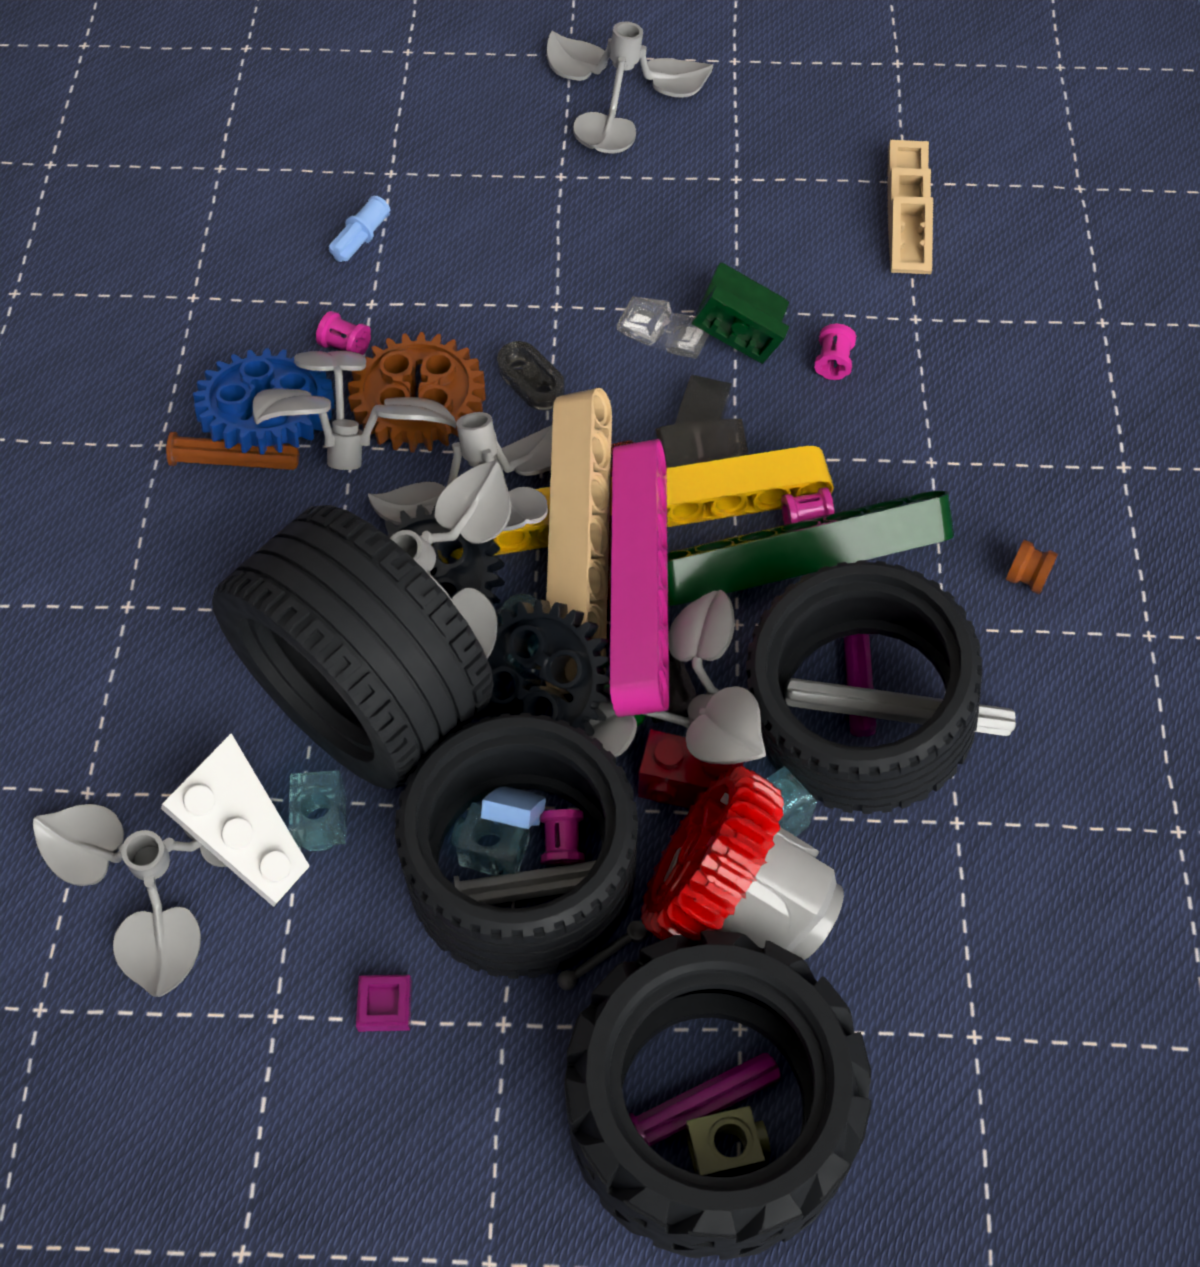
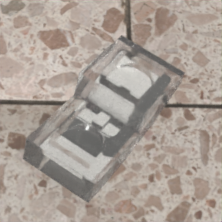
[616,296,710,359]

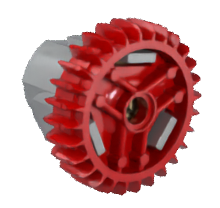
[641,766,844,960]

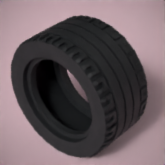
[212,505,494,789]

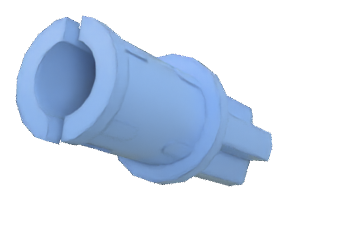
[329,196,391,262]

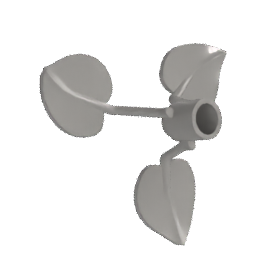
[547,22,713,154]
[253,351,456,470]
[368,412,552,532]
[390,461,511,659]
[589,590,766,764]
[33,792,268,997]

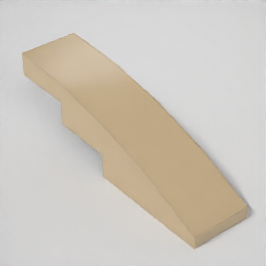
[887,140,933,274]

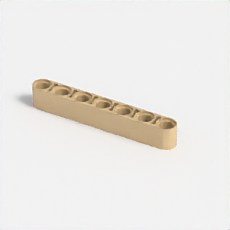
[545,388,612,695]

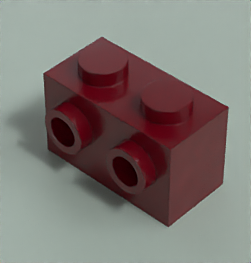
[638,729,744,808]

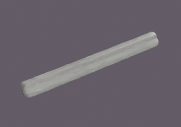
[784,678,1016,736]

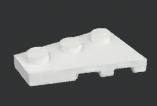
[161,734,309,907]

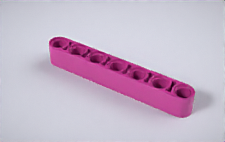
[610,439,669,717]

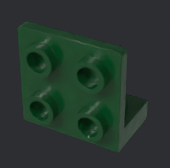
[692,263,789,364]

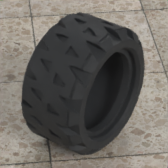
[564,931,872,1260]

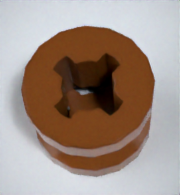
[1006,539,1059,595]

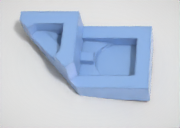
[481,786,546,829]

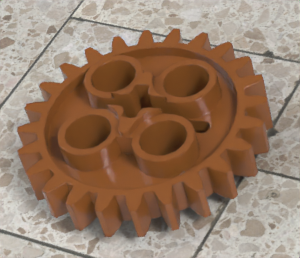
[348,332,486,453]

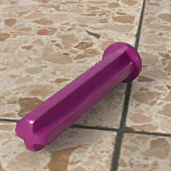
[843,634,877,737]
[629,1053,781,1147]

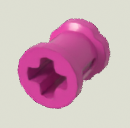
[316,311,371,355]
[814,323,857,380]
[781,487,834,525]
[540,809,585,865]

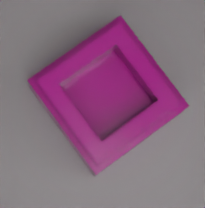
[356,975,412,1032]

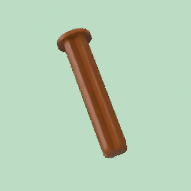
[166,431,300,470]

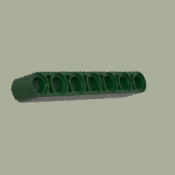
[668,491,954,606]

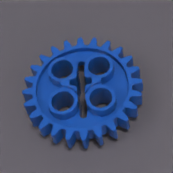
[193,348,335,455]

